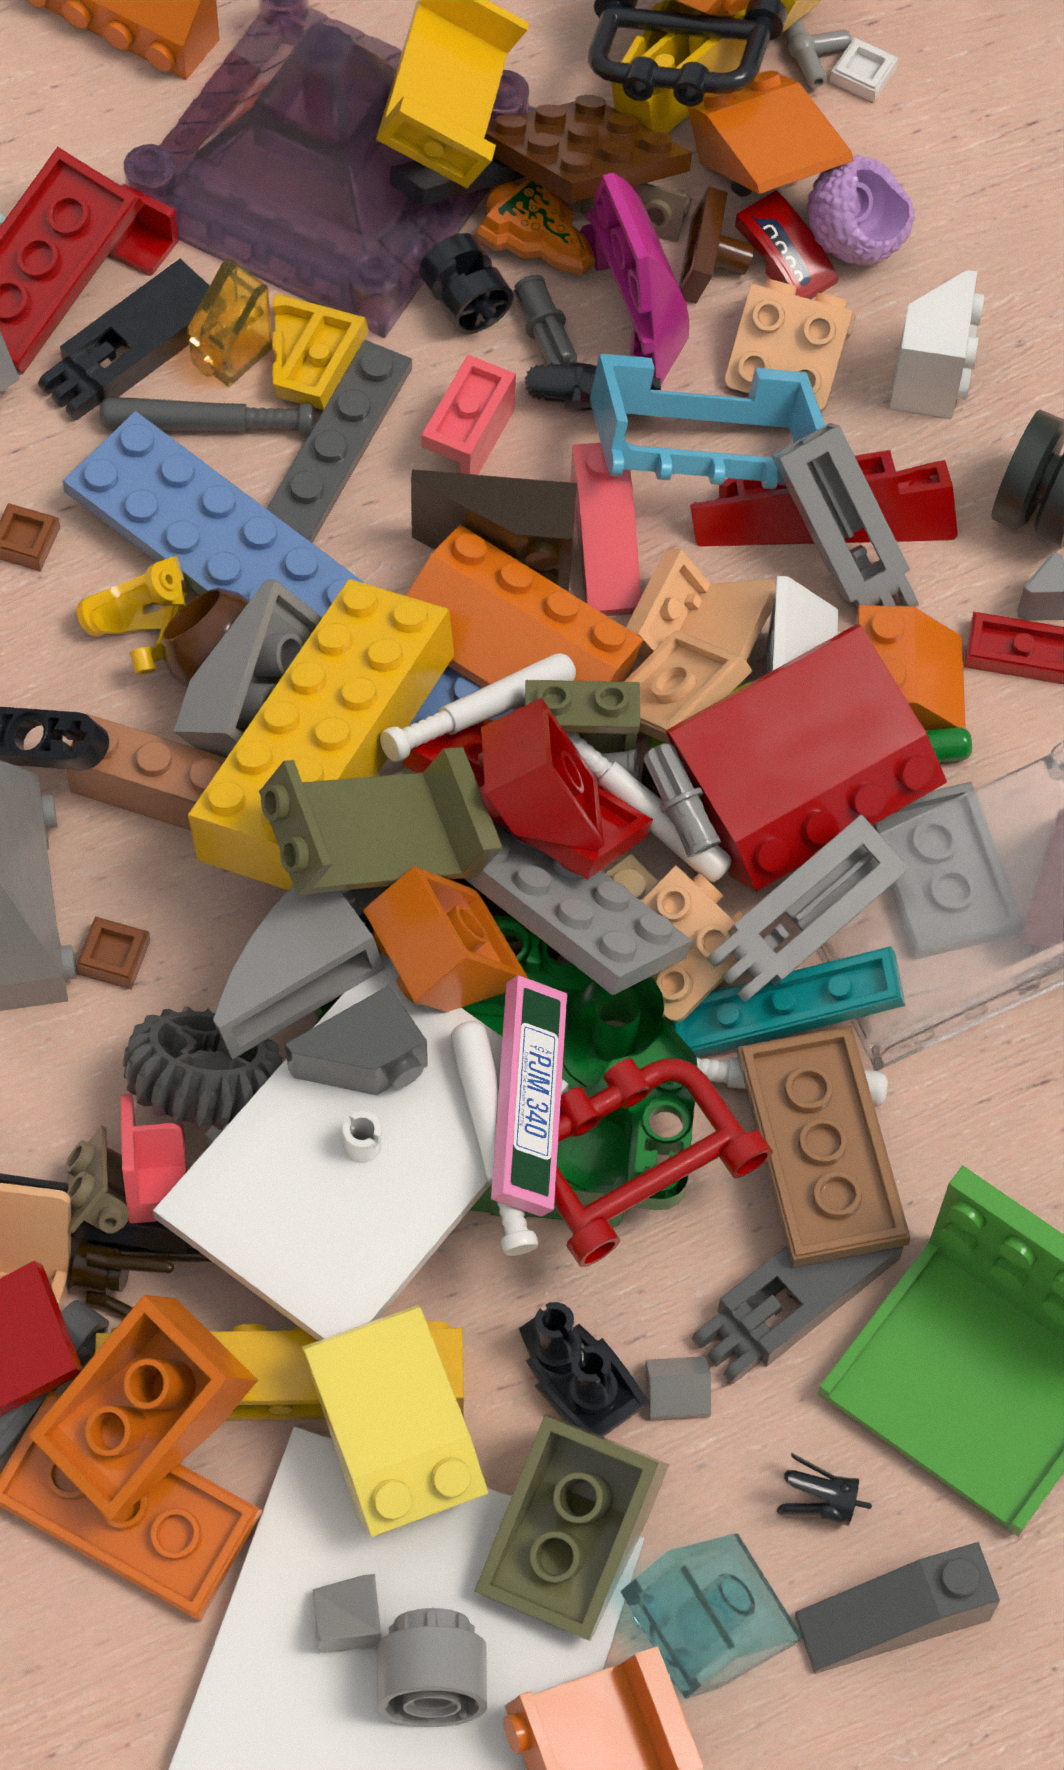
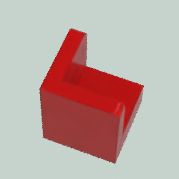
[108,183,179,276]

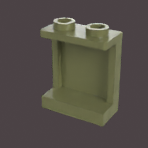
[524,680,640,754]

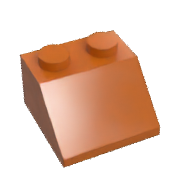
[855,605,966,730]
[363,866,528,1012]

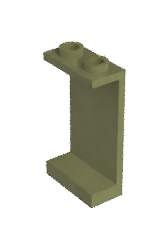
[259,747,503,895]

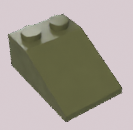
[474,1415,669,1641]

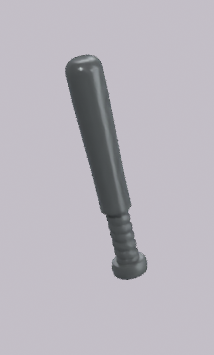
[100,397,314,436]

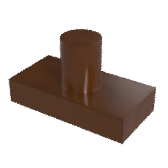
[679,186,754,304]

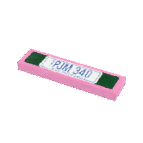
[491,975,567,1217]

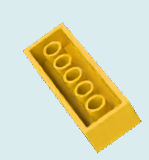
[188,579,454,890]

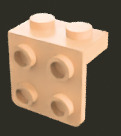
[725,279,856,411]
[626,549,776,661]
[641,865,763,1022]
[0,1183,71,1312]

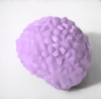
[807,155,915,265]

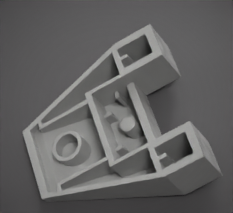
[0,760,77,1011]

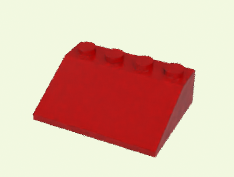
[665,624,947,891]

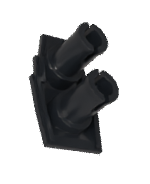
[519,1302,649,1437]

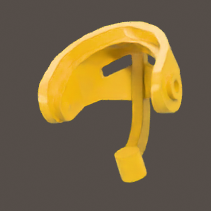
[76,556,188,676]

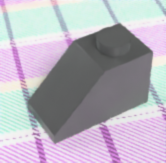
[285,985,428,1095]

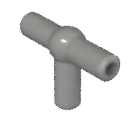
[784,19,852,88]

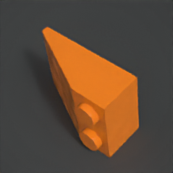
[687,71,853,194]
[29,1295,258,1521]

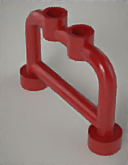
[554,1058,773,1267]

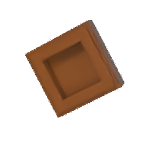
[0,503,60,571]
[76,916,150,990]

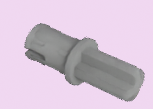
[644,743,721,858]

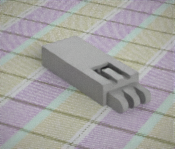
[771,423,919,609]
[706,814,910,1002]

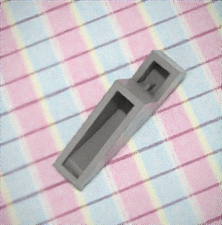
[213,886,390,1060]

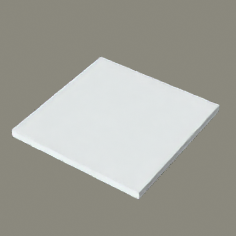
[169,1427,644,1770]

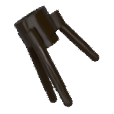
[71,1242,212,1318]

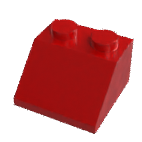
[478,698,604,851]

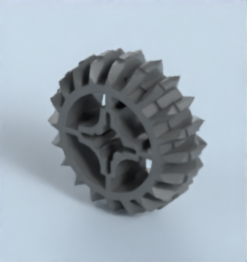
[123,1006,283,1130]

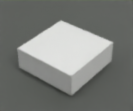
[830,37,899,103]

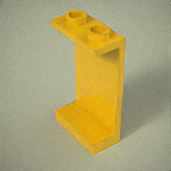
[376,0,529,188]

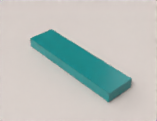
[672,946,906,1058]

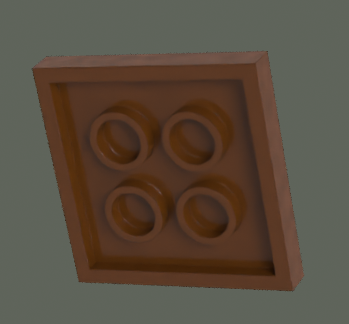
[484,95,692,203]

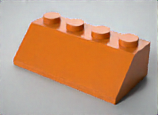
[27,0,220,80]
[406,525,644,709]

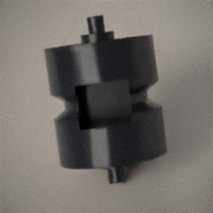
[419,233,514,334]

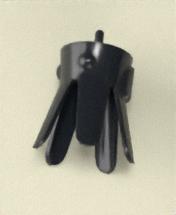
[777,1452,872,1526]

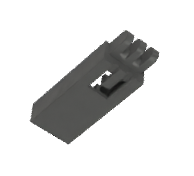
[692,1246,904,1384]

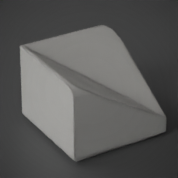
[313,1574,381,1653]

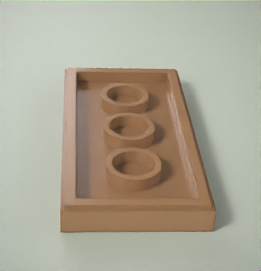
[737,1026,911,1268]

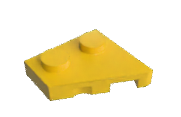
[272,293,369,410]

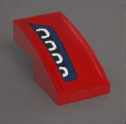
[735,190,839,299]

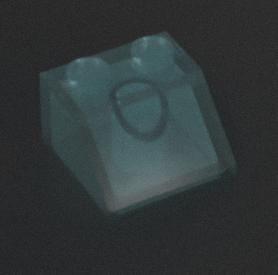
[620,1533,803,1699]

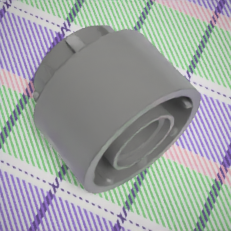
[377,1608,487,1727]

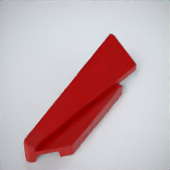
[690,450,958,547]

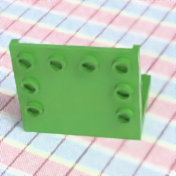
[818,1165,1064,1537]

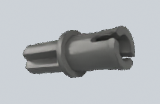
[513,275,577,367]

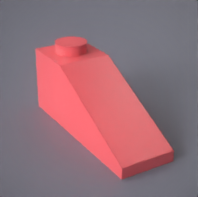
[570,443,641,616]

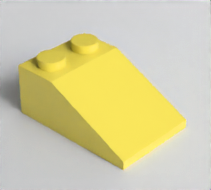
[302,1305,489,1538]

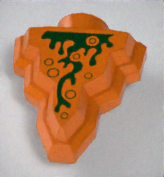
[475,178,596,276]

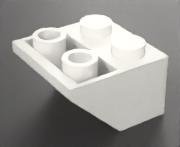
[889,270,985,419]

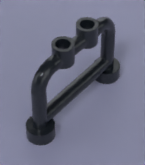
[588,0,787,107]

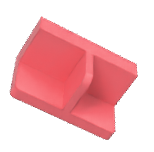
[421,354,516,475]
[120,1094,187,1224]

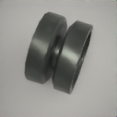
[991,409,1064,549]

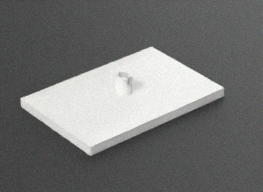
[153,951,569,1341]

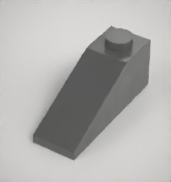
[795,1542,1000,1674]

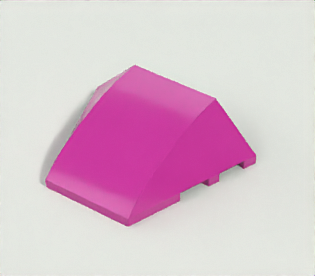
[580,173,689,384]

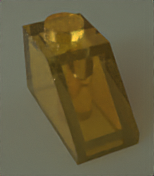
[188,257,272,387]

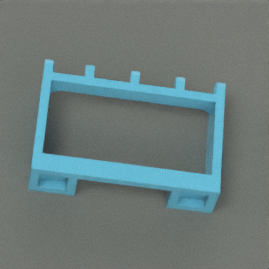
[590,353,825,489]

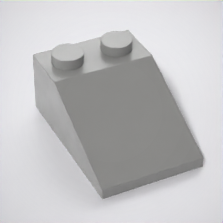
[173,579,322,758]

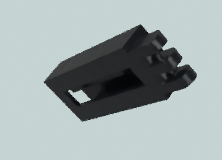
[38,259,225,420]

